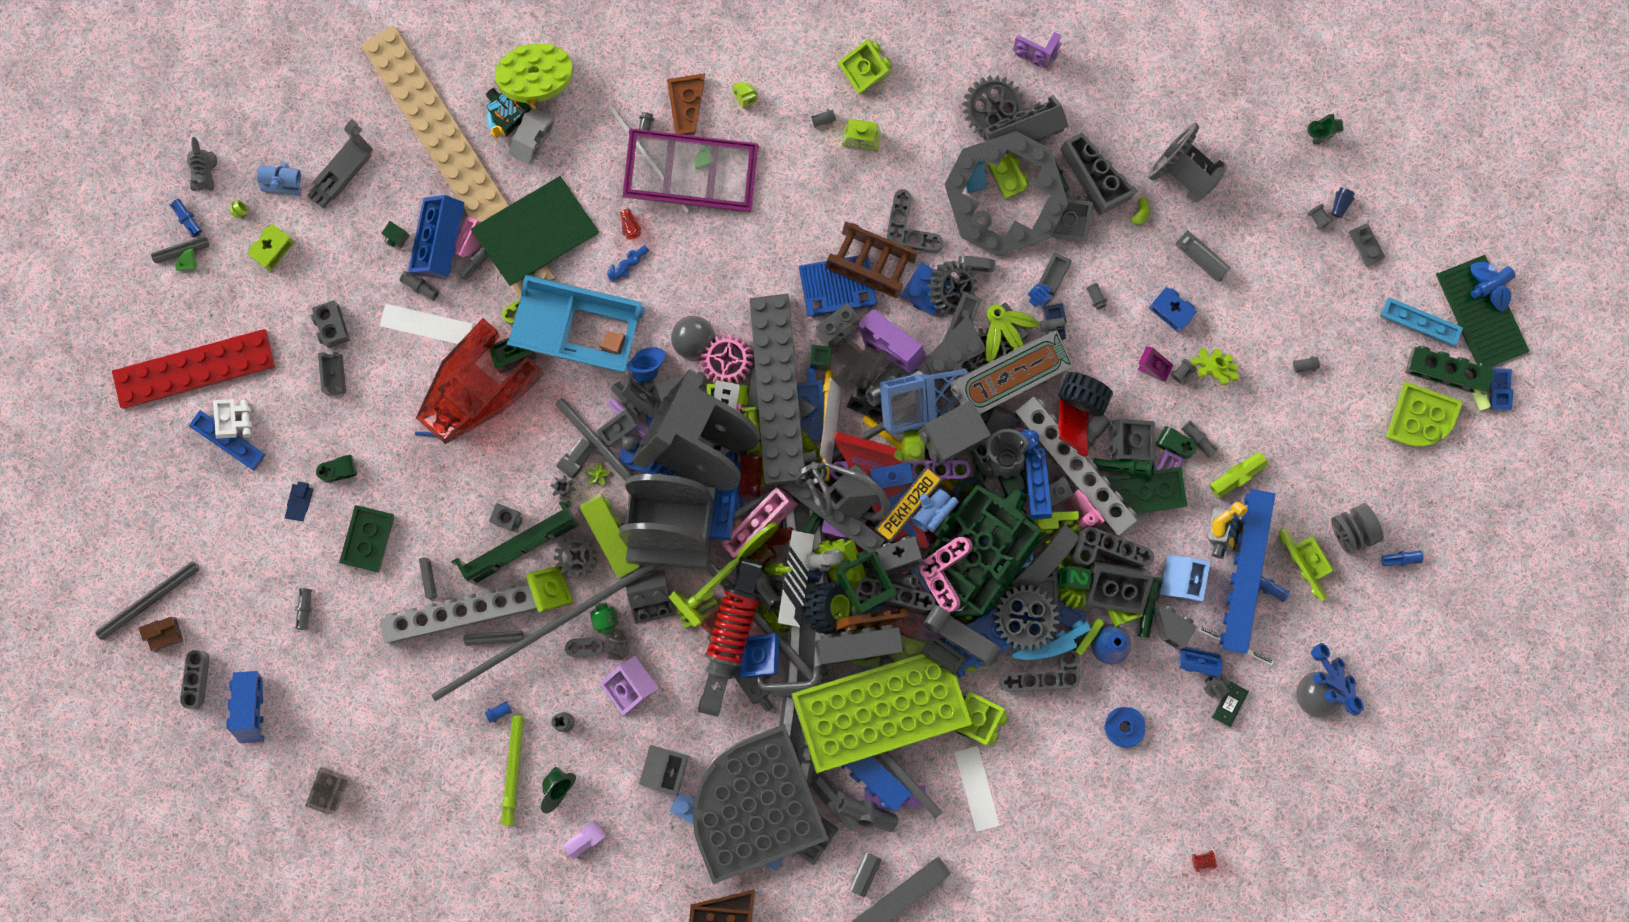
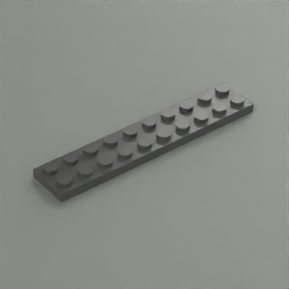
[749,293,806,486]

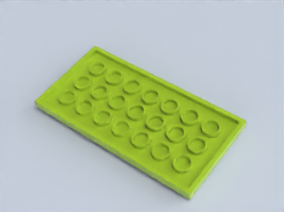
[791,654,972,774]

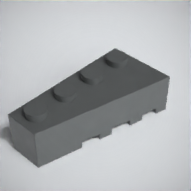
[984,95,1069,155]
[1060,133,1138,215]
[815,625,903,666]

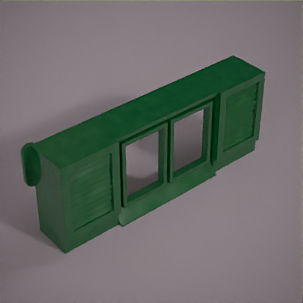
[451,501,579,585]

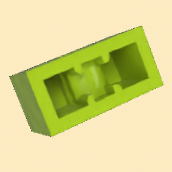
[247,224,295,272]

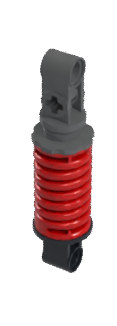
[698,557,762,717]

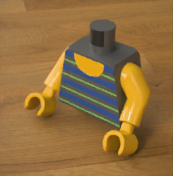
[1208,502,1248,559]

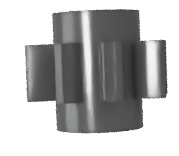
[550,475,576,500]
[1203,674,1230,699]

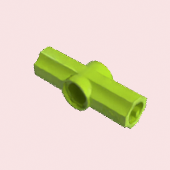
[1209,451,1269,499]

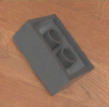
[1085,559,1154,614]

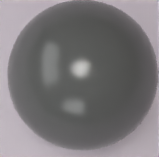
[671,316,715,360]
[1296,672,1342,718]

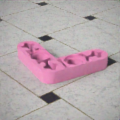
[919,537,972,612]

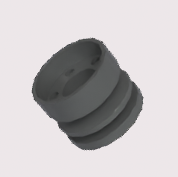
[1331,503,1384,555]

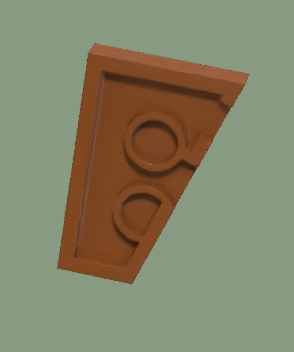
[667,73,706,135]
[836,608,908,631]

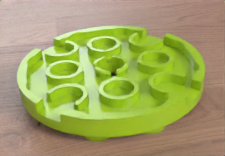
[495,43,573,103]

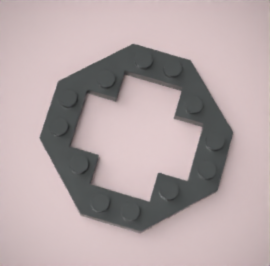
[944,131,1068,256]

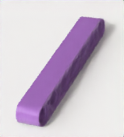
[830,460,970,480]

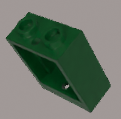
[835,550,897,615]

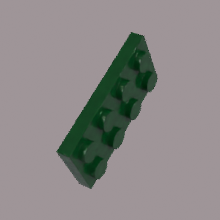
[1103,467,1188,517]

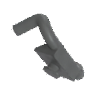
[756,666,828,699]

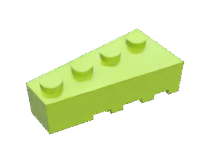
[580,493,640,579]

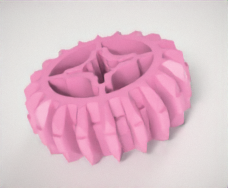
[700,334,754,384]

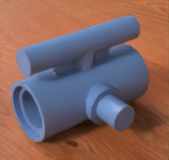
[257,163,301,196]
[912,489,959,532]

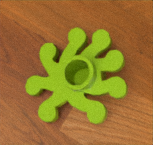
[1191,348,1239,386]

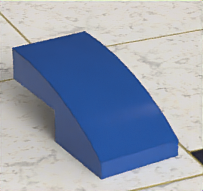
[1489,368,1513,410]

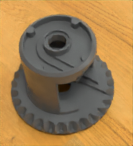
[1147,123,1227,203]

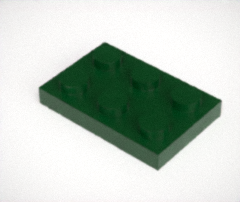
[339,505,395,573]

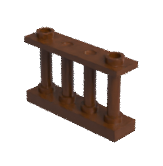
[825,221,918,299]

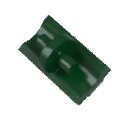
[1307,114,1344,144]

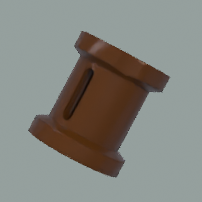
[750,543,777,569]

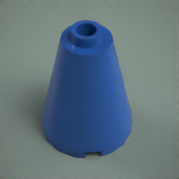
[1091,624,1131,665]

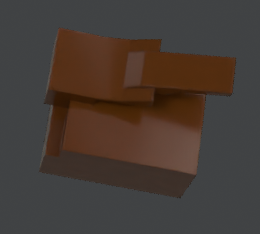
[138,616,184,651]

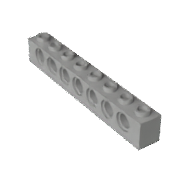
[1014,397,1137,536]
[380,581,537,644]

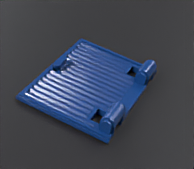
[799,255,877,317]

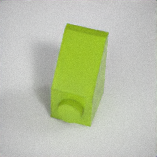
[902,429,925,461]

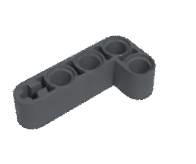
[1070,527,1154,567]
[851,578,935,616]
[923,605,1001,667]
[999,650,1080,692]

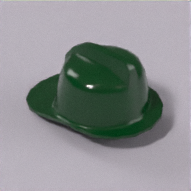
[541,767,576,814]

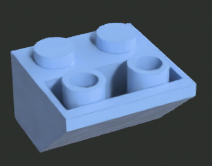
[1159,555,1210,603]

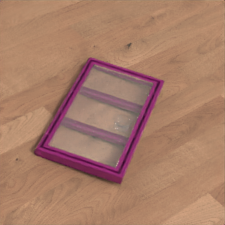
[622,128,759,212]

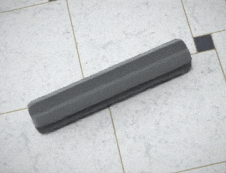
[151,236,209,263]
[464,630,524,646]

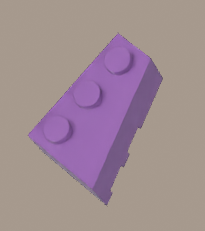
[858,309,926,374]

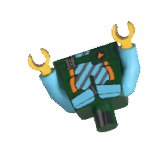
[486,88,542,141]

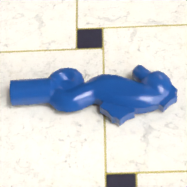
[607,245,649,281]

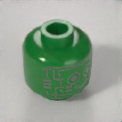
[590,602,618,633]

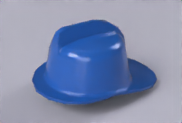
[627,347,666,385]

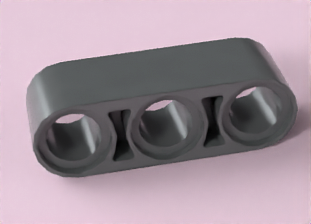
[180,650,210,709]

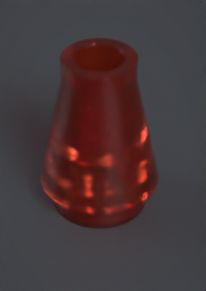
[620,209,641,240]

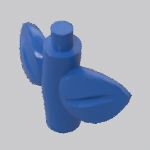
[1470,262,1515,312]

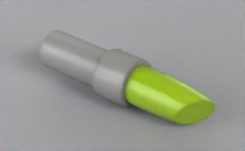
[964,660,998,672]

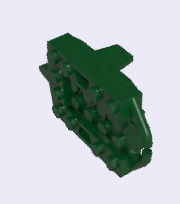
[925,485,1046,617]

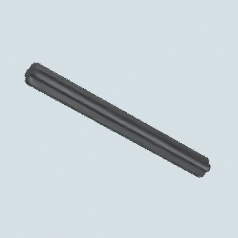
[95,561,199,640]

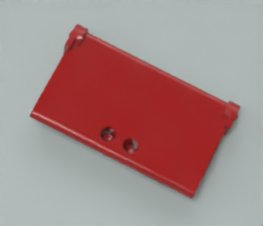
[1058,400,1089,457]

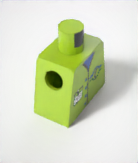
[842,119,881,151]

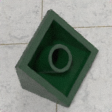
[489,338,537,374]

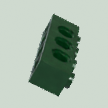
[1405,346,1494,395]

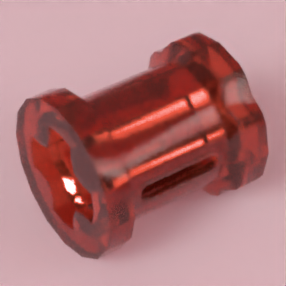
[1192,850,1217,873]

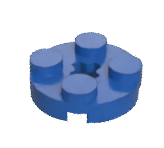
[1104,707,1145,748]

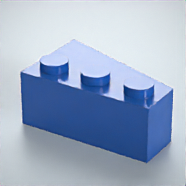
[226,671,264,743]

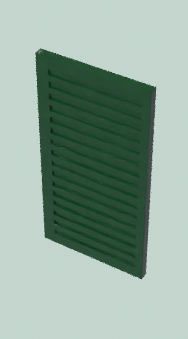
[1436,255,1529,368]

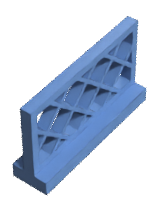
[919,369,967,455]

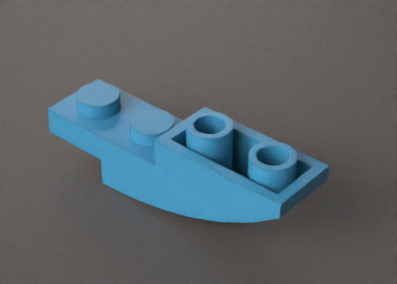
[1012,620,1091,660]

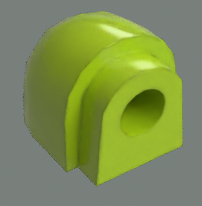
[732,82,758,109]

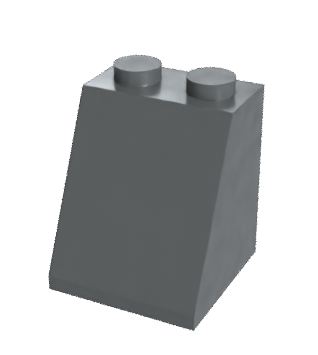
[918,400,991,466]

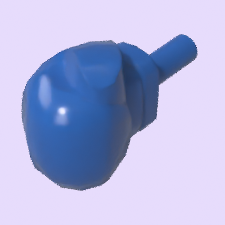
[1020,429,1043,460]

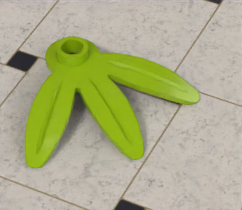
[985,304,1039,362]

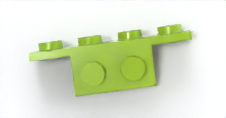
[1279,528,1335,602]

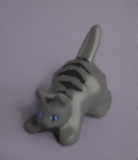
[187,137,217,191]

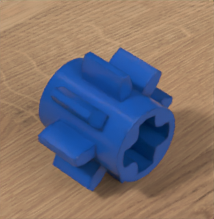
[1028,284,1052,307]

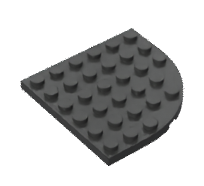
[693,724,829,884]

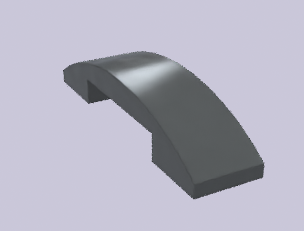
[1010,523,1080,591]

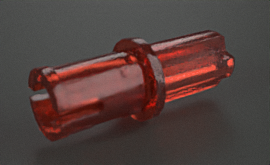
[764,527,794,547]

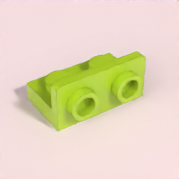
[988,151,1029,200]

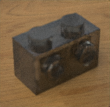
[305,767,348,814]

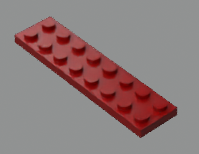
[112,329,275,409]

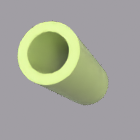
[1472,389,1491,411]

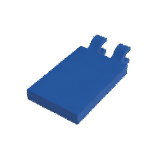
[797,367,824,442]

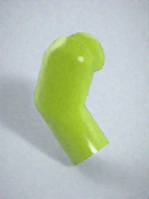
[1131,198,1150,225]

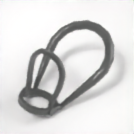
[795,462,889,521]

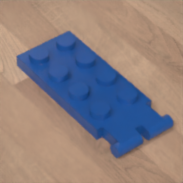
[942,601,1042,678]

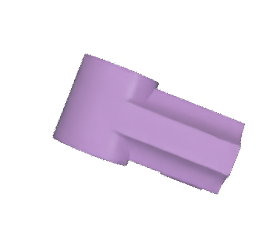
[563,820,607,859]

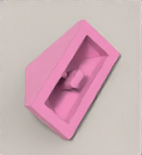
[455,216,482,257]

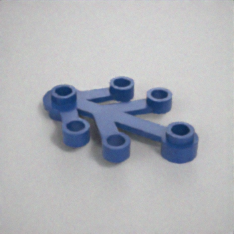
[1311,643,1364,716]

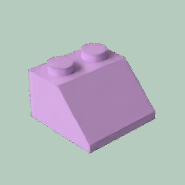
[600,656,659,716]

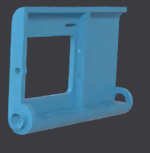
[507,275,645,373]

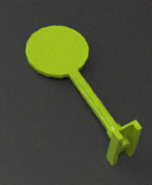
[669,522,778,627]

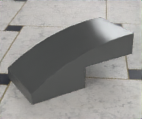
[797,817,839,865]

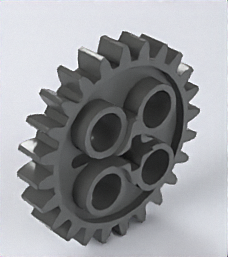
[962,75,1026,137]
[994,585,1061,651]

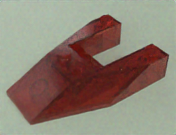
[416,318,544,445]

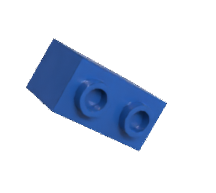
[1149,286,1197,333]

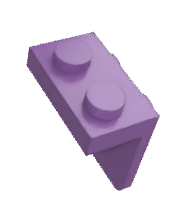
[1013,32,1062,68]

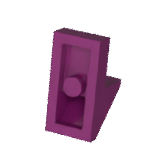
[1138,346,1173,382]

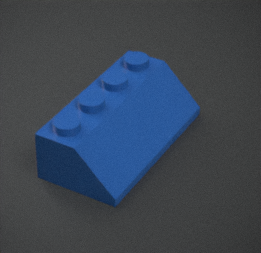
[408,195,464,278]

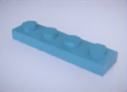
[1380,297,1463,347]

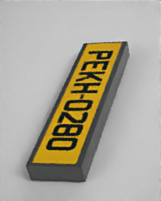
[874,466,942,542]

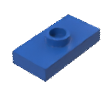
[869,462,914,488]

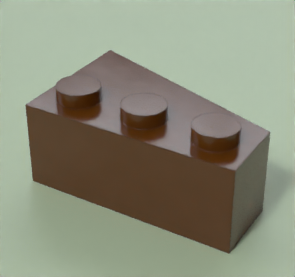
[689,889,755,922]

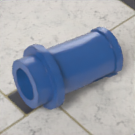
[485,701,512,723]

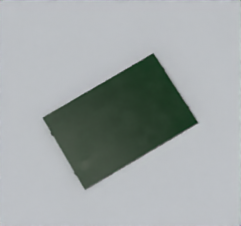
[471,176,599,286]

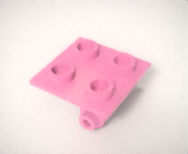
[1063,489,1104,530]

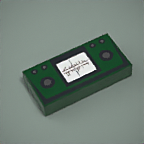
[1211,682,1249,727]

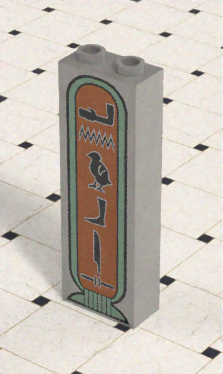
[950,330,1073,414]

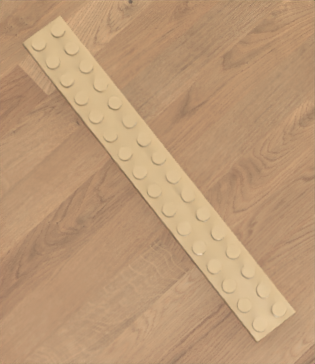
[361,25,555,298]

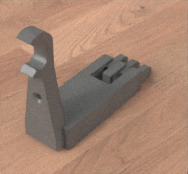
[308,119,373,208]

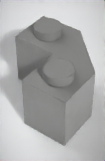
[508,108,555,165]

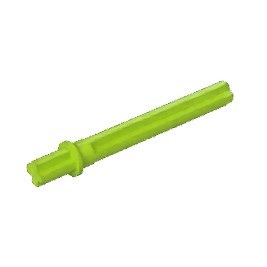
[501,715,524,826]

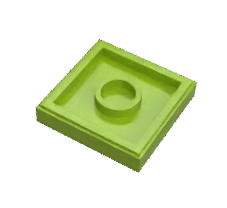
[526,566,573,613]

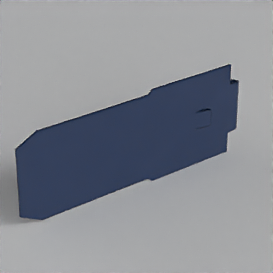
[284,481,313,522]

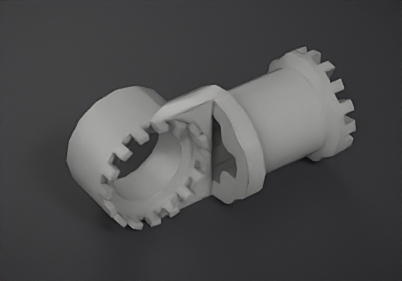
[805,549,843,571]

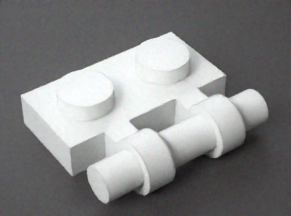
[213,399,252,439]

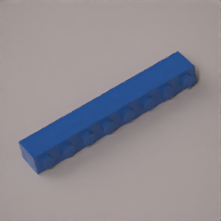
[1220,489,1276,654]

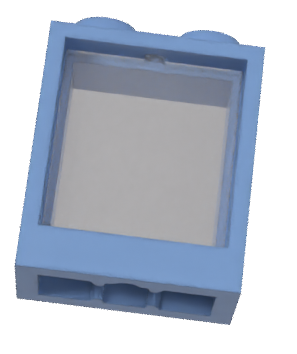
[880,374,928,434]

